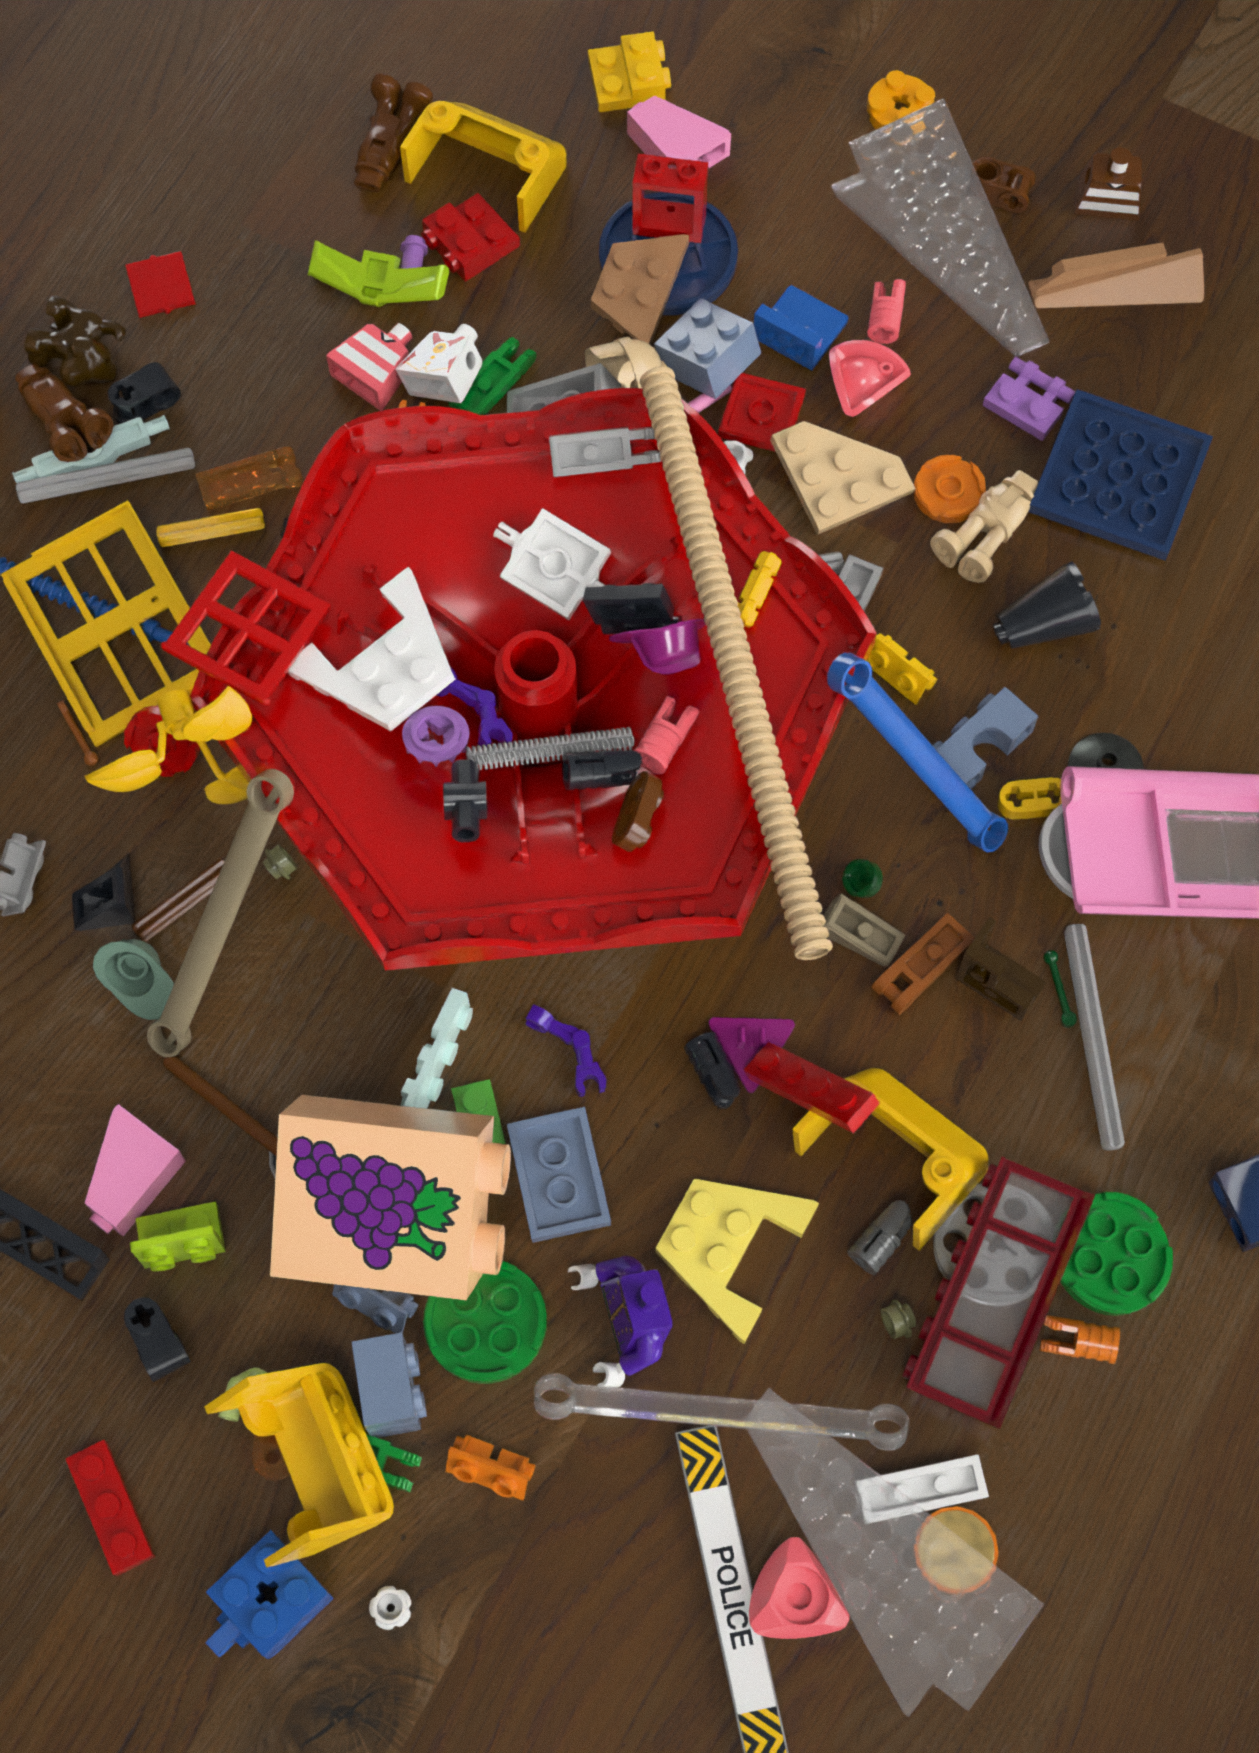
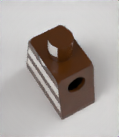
[1074,147,1142,221]

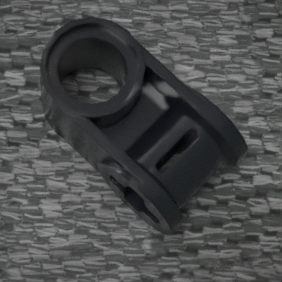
[108,362,181,424]
[124,1298,191,1382]

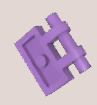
[983,357,1076,441]

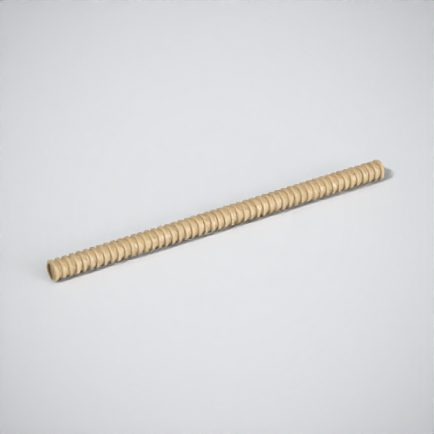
[640,367,833,960]

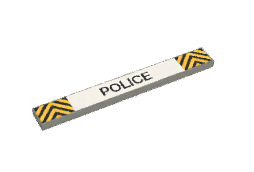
[675,1424,789,1753]

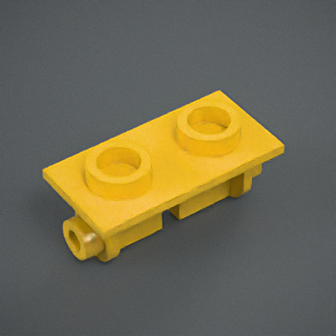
[867,633,937,705]

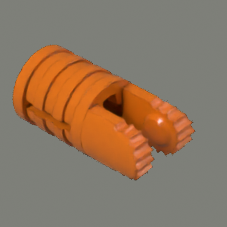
[1039,1315,1120,1364]

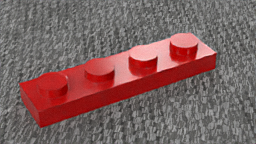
[743,1042,880,1134]

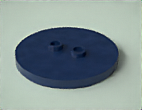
[599,192,738,315]

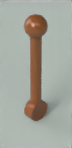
[56,700,99,766]

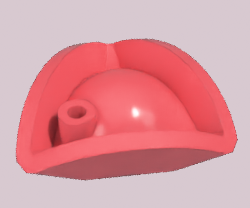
[829,340,911,417]
[749,1537,849,1639]

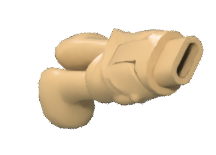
[930,470,1038,583]

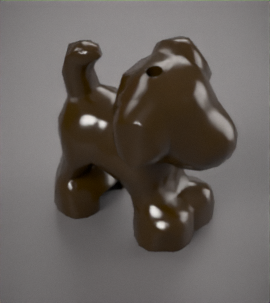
[24,295,126,386]

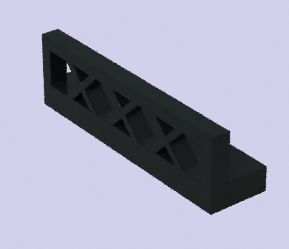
[0,1189,110,1301]

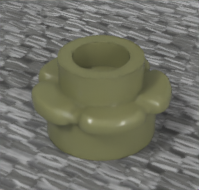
[263,844,298,880]
[881,1299,916,1339]

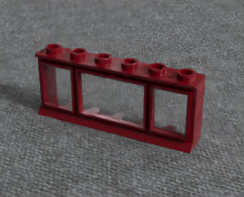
[902,1156,1095,1430]

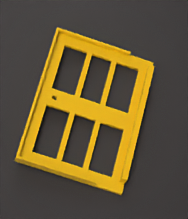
[1,500,211,747]

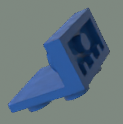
[754,285,848,371]

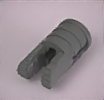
[847,1199,913,1275]

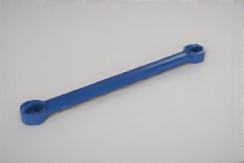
[827,653,1008,852]

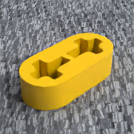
[997,777,1062,820]

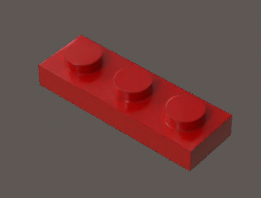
[65,1440,155,1576]

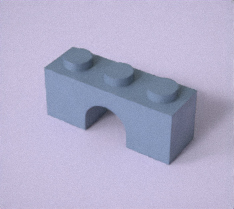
[933,687,1038,789]

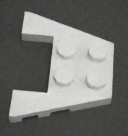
[287,567,455,731]

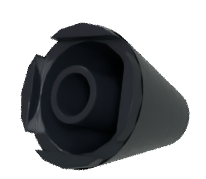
[992,561,1101,649]

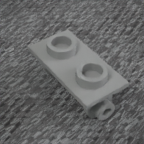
[0,833,46,917]

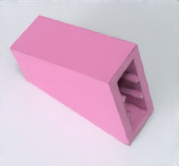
[627,96,731,169]
[85,1104,186,1236]

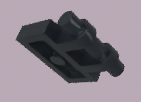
[583,583,682,634]

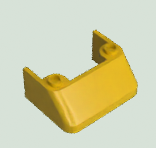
[400,101,567,233]
[792,1068,989,1251]
[204,1363,394,1568]

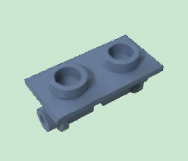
[332,1284,419,1334]

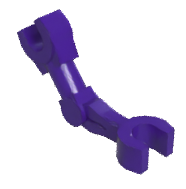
[436,668,513,749]
[525,1004,606,1097]

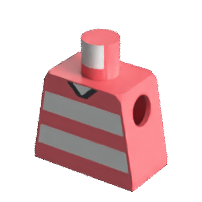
[326,323,413,411]

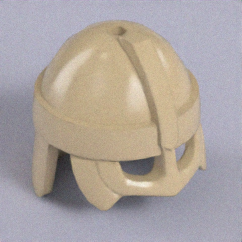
[585,337,667,388]

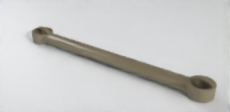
[147,769,294,1058]

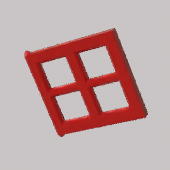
[161,550,331,706]

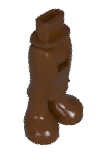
[354,73,434,193]
[15,363,114,462]

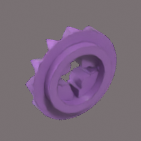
[402,706,470,767]

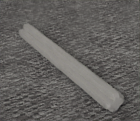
[16,448,195,503]

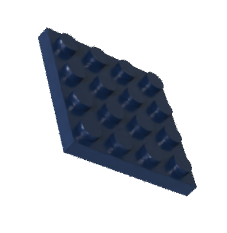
[1029,389,1213,561]

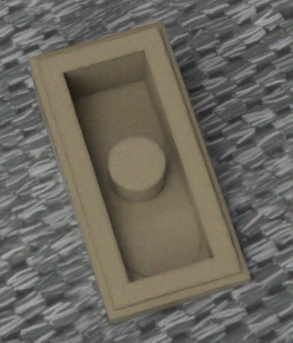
[823,894,905,968]

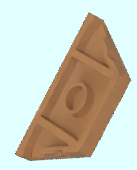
[591,234,689,345]

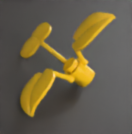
[84,686,252,804]

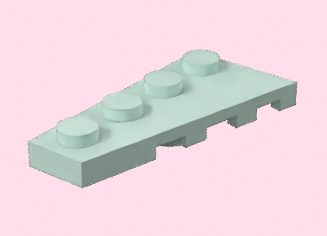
[401,988,473,1109]

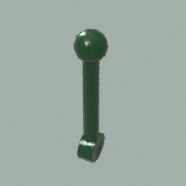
[1043,950,1077,1028]

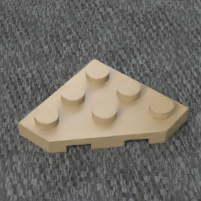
[770,421,916,535]

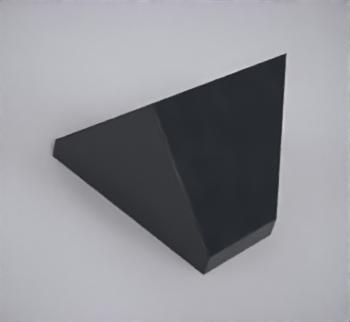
[72,853,135,931]

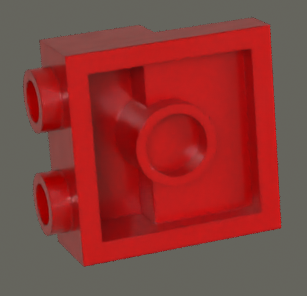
[421,193,520,282]

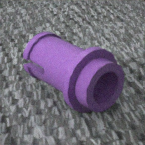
[400,235,428,268]

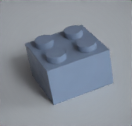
[654,298,761,399]
[352,1332,427,1438]

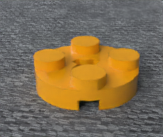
[867,70,935,138]

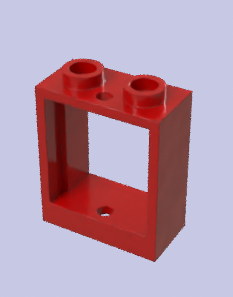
[633,153,708,243]

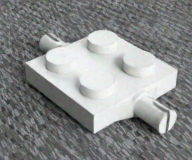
[493,508,612,620]

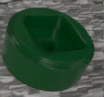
[842,859,883,898]

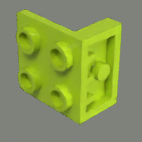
[130,1201,226,1271]

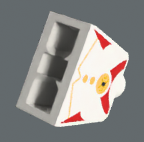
[395,324,482,403]

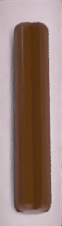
[131,859,224,942]

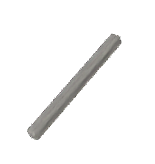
[1064,924,1125,1151]

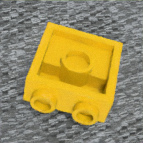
[588,31,671,112]

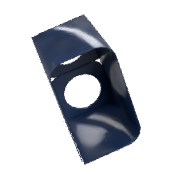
[1208,1154,1259,1252]

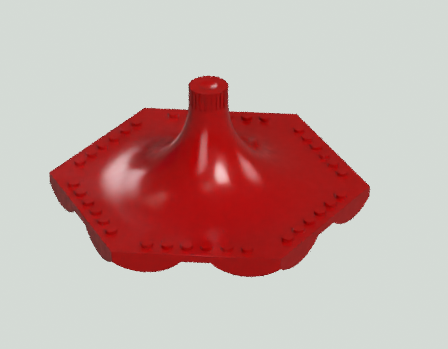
[190,388,877,971]

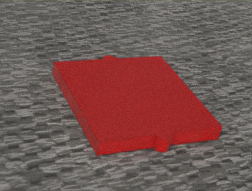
[125,251,196,318]

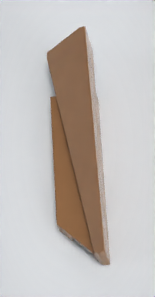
[1028,242,1204,308]

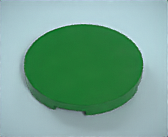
[1052,1192,1173,1316]
[423,1261,547,1384]

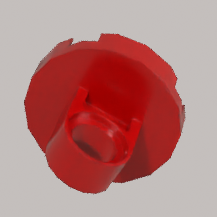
[124,705,200,777]

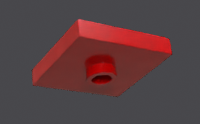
[718,373,806,452]

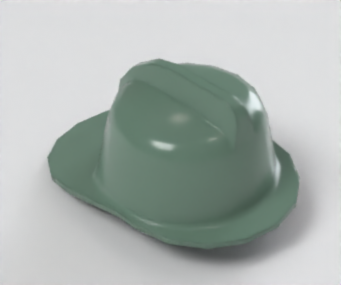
[93,939,174,1020]

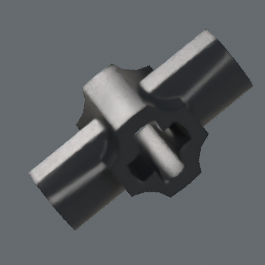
[443,759,487,842]

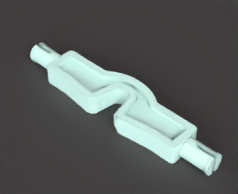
[12,415,170,483]

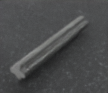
[466,727,634,770]

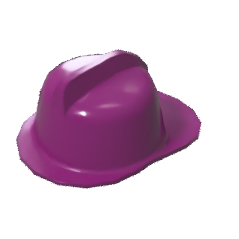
[609,619,706,675]

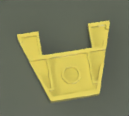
[655,1179,819,1344]

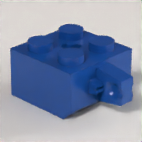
[205,1530,334,1660]

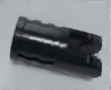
[562,750,642,790]
[684,1032,741,1110]

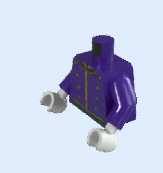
[568,1256,672,1388]

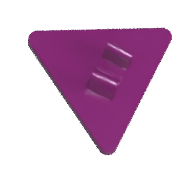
[709,1017,795,1093]

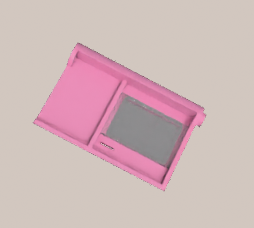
[1060,766,1259,919]

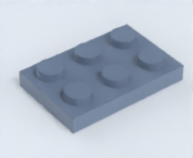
[507,1107,611,1243]

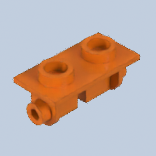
[445,1435,536,1501]

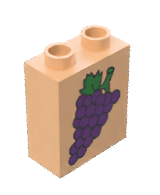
[270,1095,511,1300]

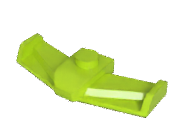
[308,240,449,307]

